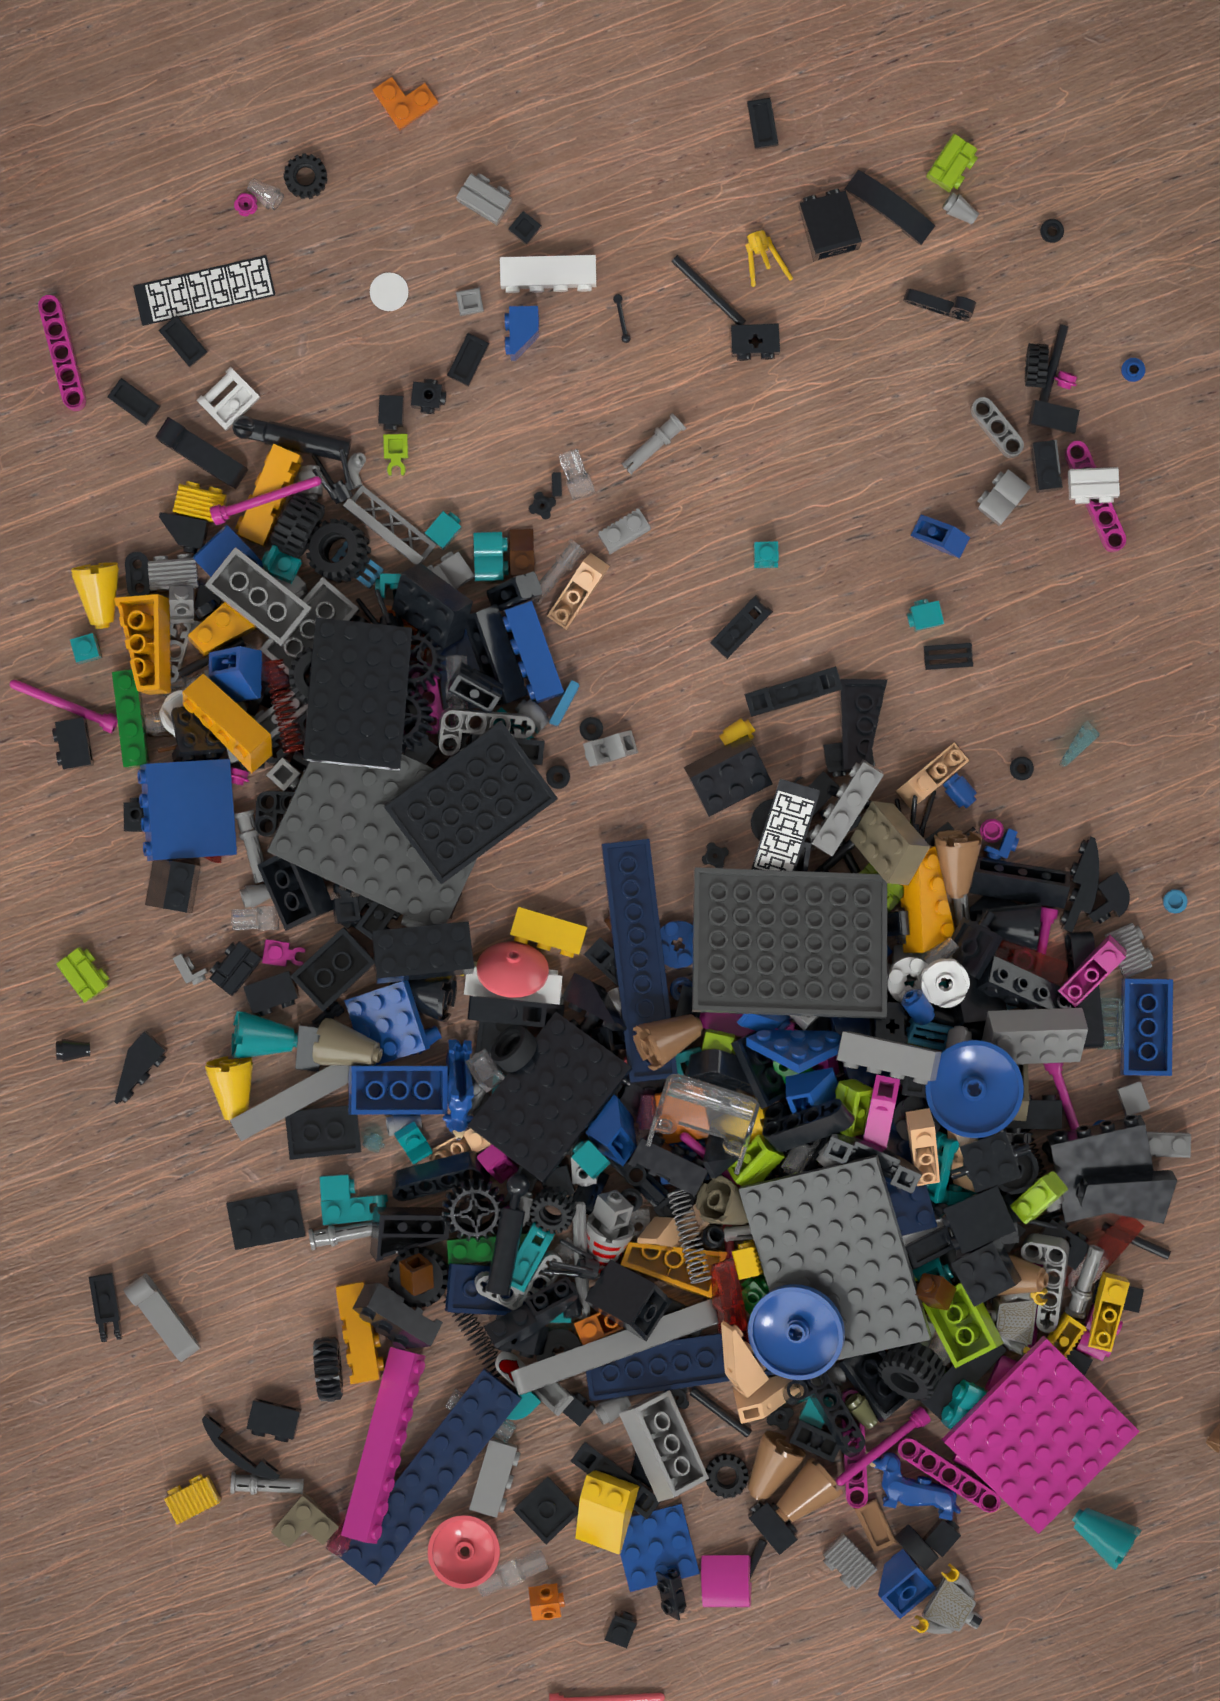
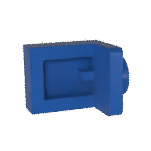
[983,828,1019,860]

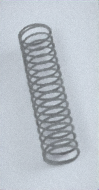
[667,1189,712,1284]

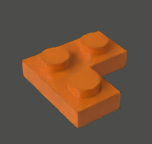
[372,77,439,131]

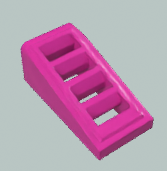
[477,1145,519,1184]

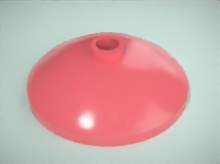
[477,941,549,998]
[428,1515,500,1589]

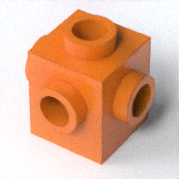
[528,1583,565,1621]

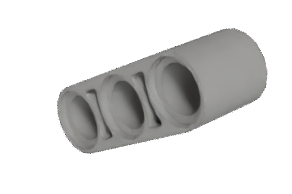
[970,397,1024,458]

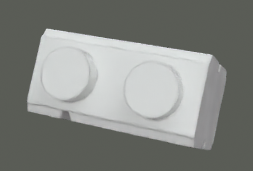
[1068,467,1120,504]

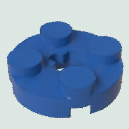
[660,921,693,968]

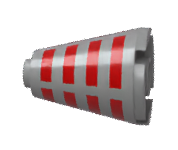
[586,1212,634,1278]

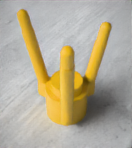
[745,230,793,287]

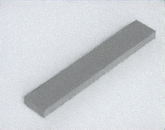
[230,1065,349,1142]

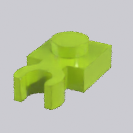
[383,434,408,476]

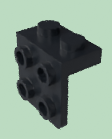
[171,707,226,762]

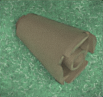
[313,1018,383,1066]
[696,1176,749,1225]

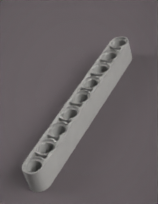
[511,1299,720,1395]

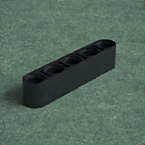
[1065,931,1105,1050]

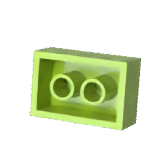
[922,1283,1004,1368]

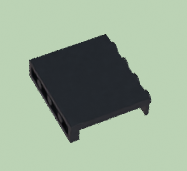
[1047,1115,1154,1223]

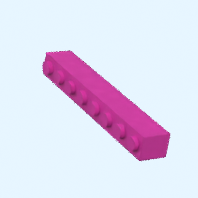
[341,1347,425,1544]

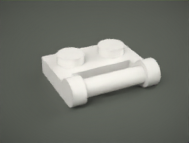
[196,367,260,431]

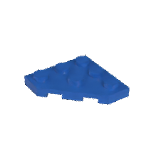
[746,1029,842,1073]

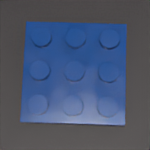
[344,981,430,1066]
[620,1503,700,1592]

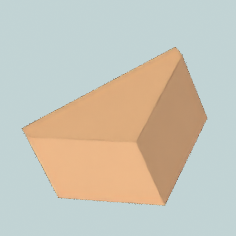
[637,1217,686,1248]

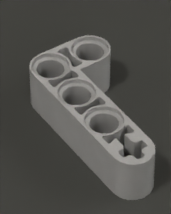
[437,708,535,756]
[1021,1233,1069,1333]
[123,1273,201,1362]

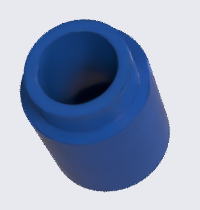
[943,773,977,809]
[901,989,935,1025]

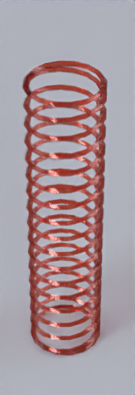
[262,659,304,753]

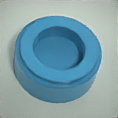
[1163,890,1188,914]

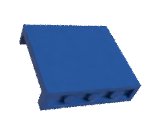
[137,759,237,861]

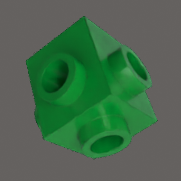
[734,1274,769,1315]

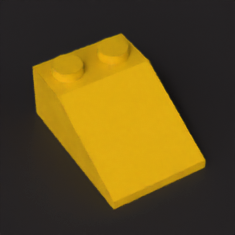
[575,1470,639,1554]

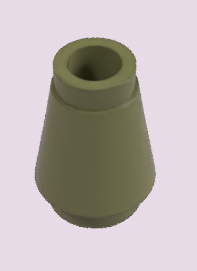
[845,1393,878,1429]

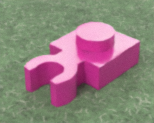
[262,939,306,967]

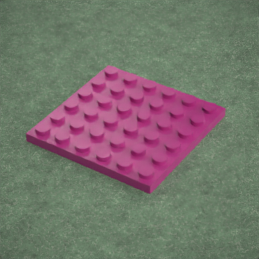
[942,1336,1140,1534]

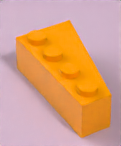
[235,444,303,548]
[114,594,171,695]
[188,602,257,656]
[182,674,272,774]
[900,846,955,953]
[620,1242,727,1299]
[335,1280,385,1384]

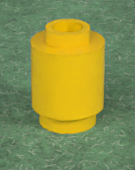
[719,718,755,746]

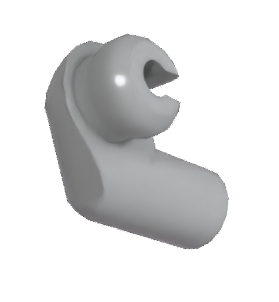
[347,452,366,488]
[467,1082,486,1115]

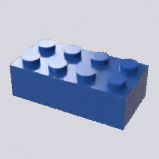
[502,601,564,704]
[1120,979,1173,1076]
[348,1066,448,1115]

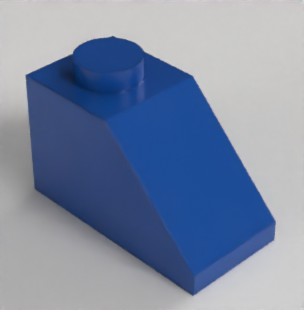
[910,514,970,559]
[737,1014,792,1031]

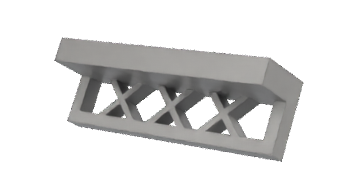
[343,485,437,565]

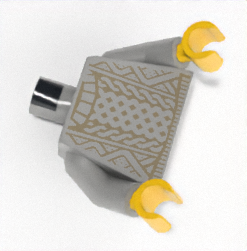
[987,1288,1048,1355]
[911,1563,983,1634]

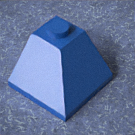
[878,1549,937,1619]

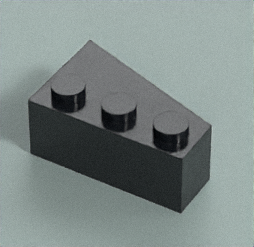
[370,1207,450,1262]

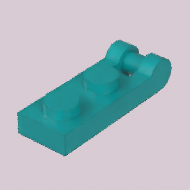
[926,1131,959,1203]
[321,1194,388,1226]
[511,1221,556,1292]

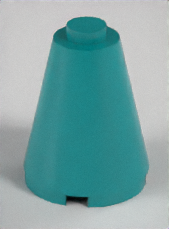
[231,1011,298,1059]
[1072,1507,1142,1570]

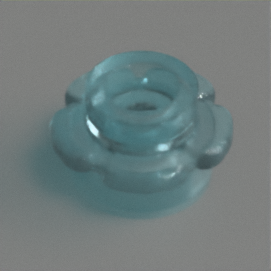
[362,1133,385,1153]

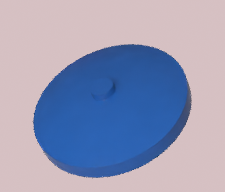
[926,1040,1024,1138]
[748,1284,845,1380]

